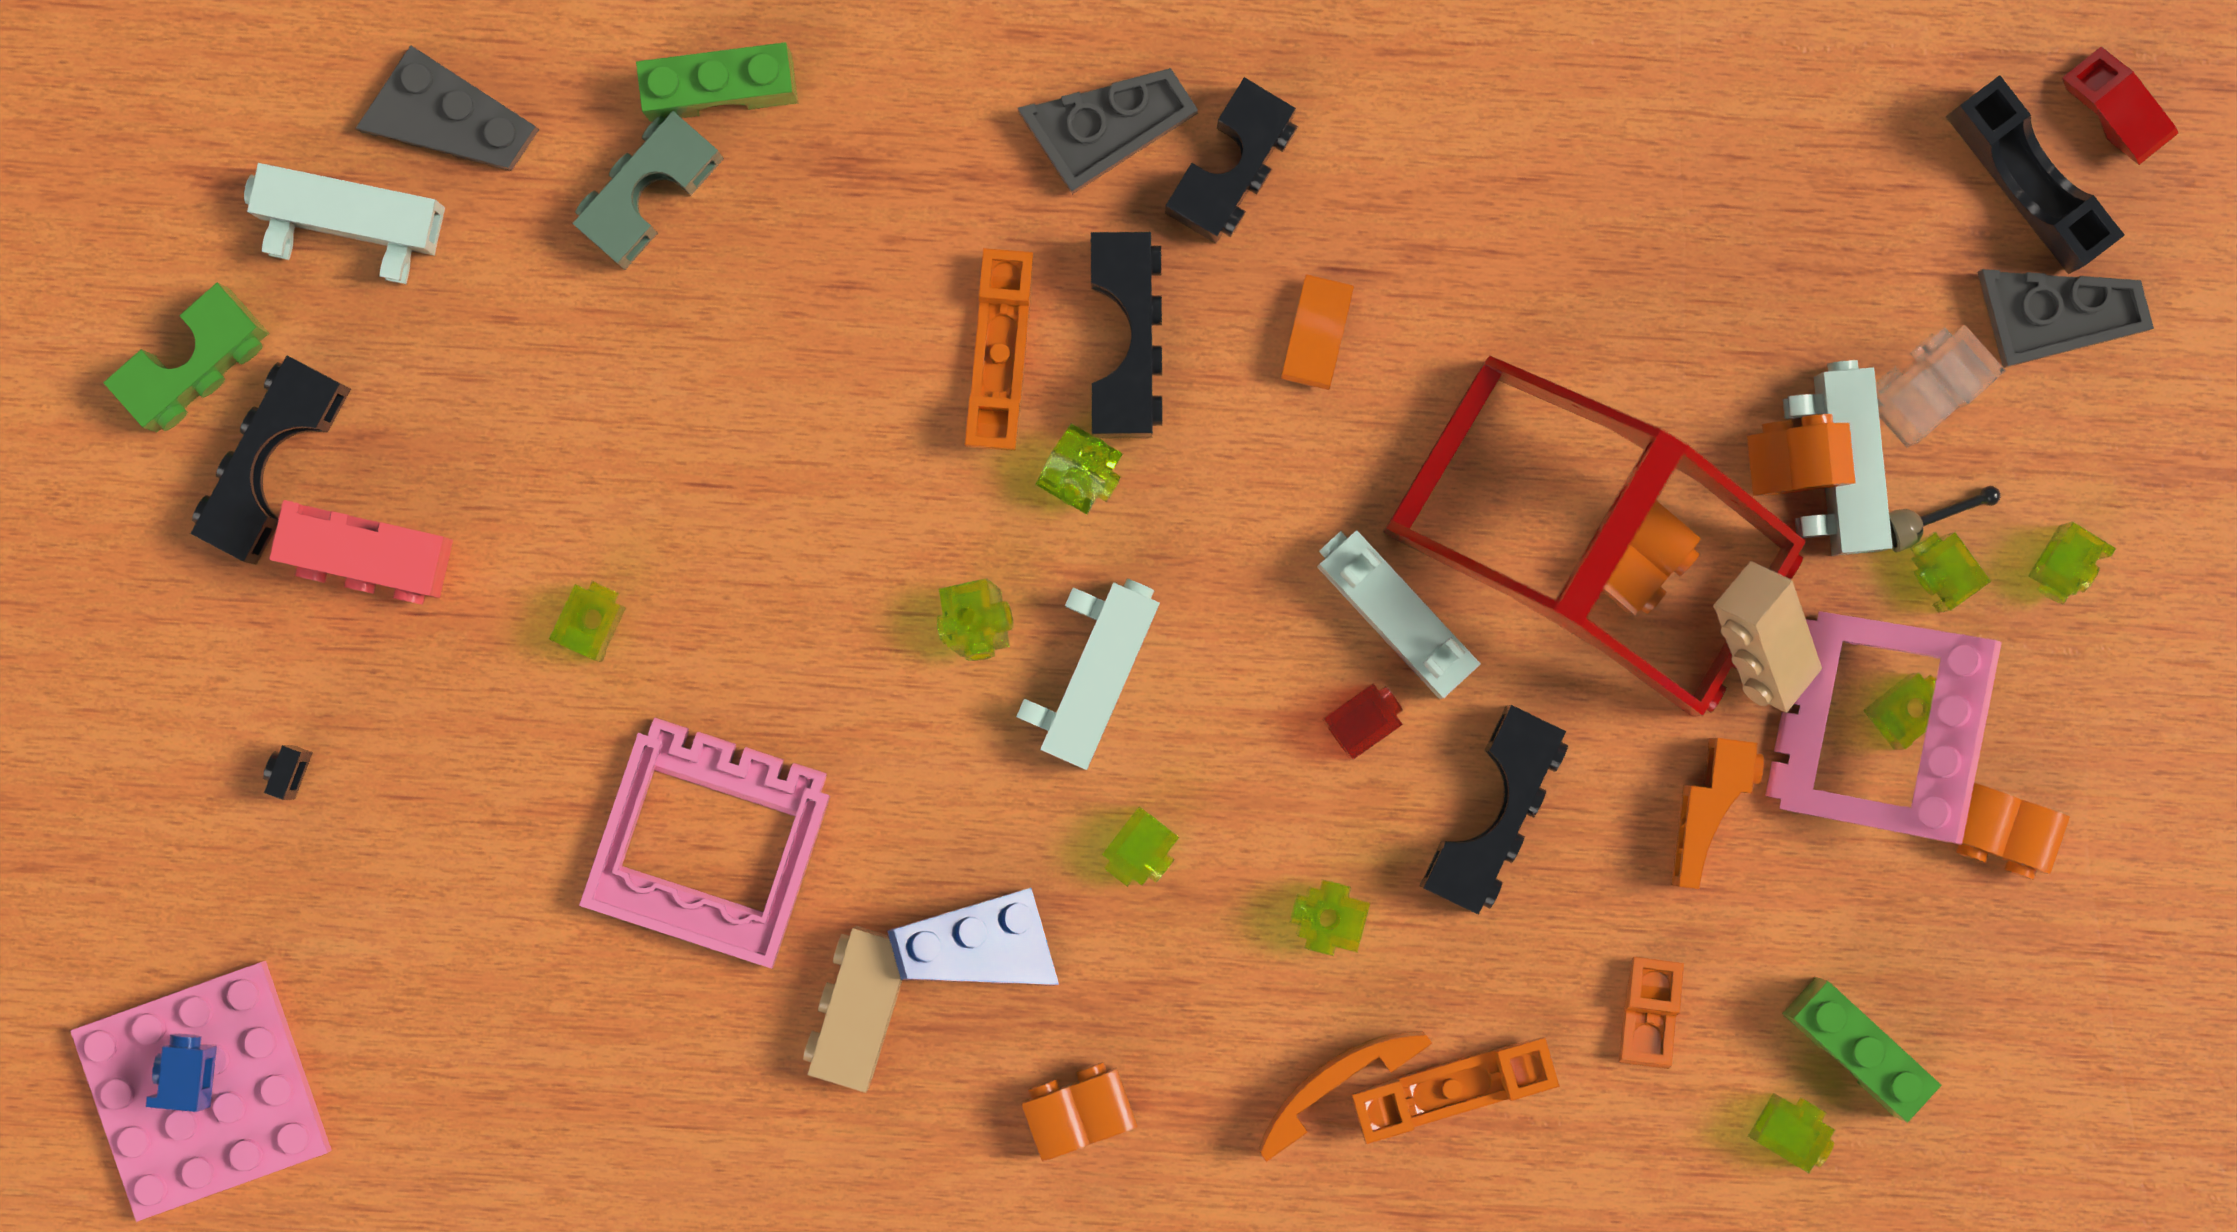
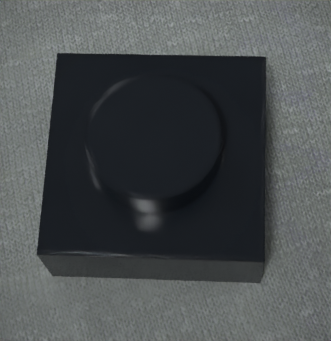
[263,745,313,800]

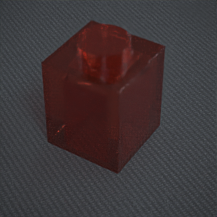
[1321,683,1403,760]

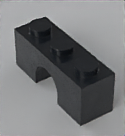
[1165,77,1298,244]

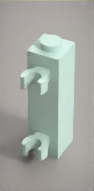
[244,163,445,284]
[1783,360,1893,556]
[1317,530,1481,699]
[1016,579,1160,770]

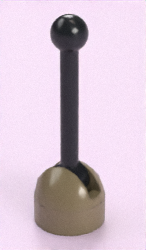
[1889,486,2001,552]

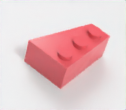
[269,500,453,605]

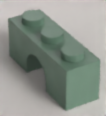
[572,111,724,270]

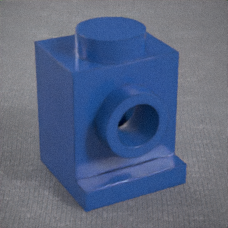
[146,1034,217,1112]

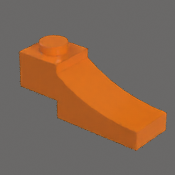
[1671,738,1764,889]

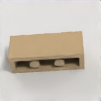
[1714,561,1822,713]
[803,926,902,1093]

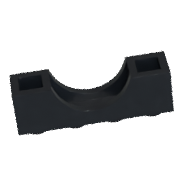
[1946,75,2125,274]
[1091,232,1162,438]
[190,356,351,565]
[1420,705,1568,915]

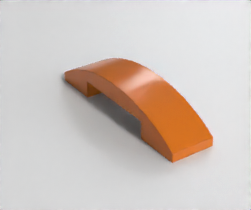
[965,248,1033,451]
[1259,1031,1433,1162]
[1351,1037,1560,1144]

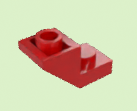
[2062,46,2179,165]

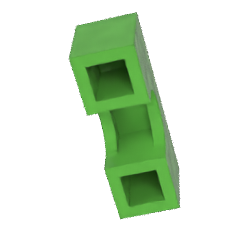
[636,42,798,122]
[103,282,269,432]
[1782,977,1942,1123]

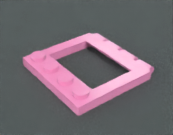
[1765,611,2001,845]
[579,718,830,969]

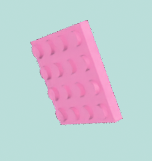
[70,961,332,1222]

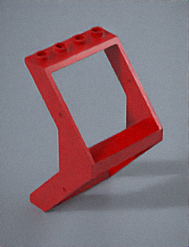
[1383,356,1806,717]

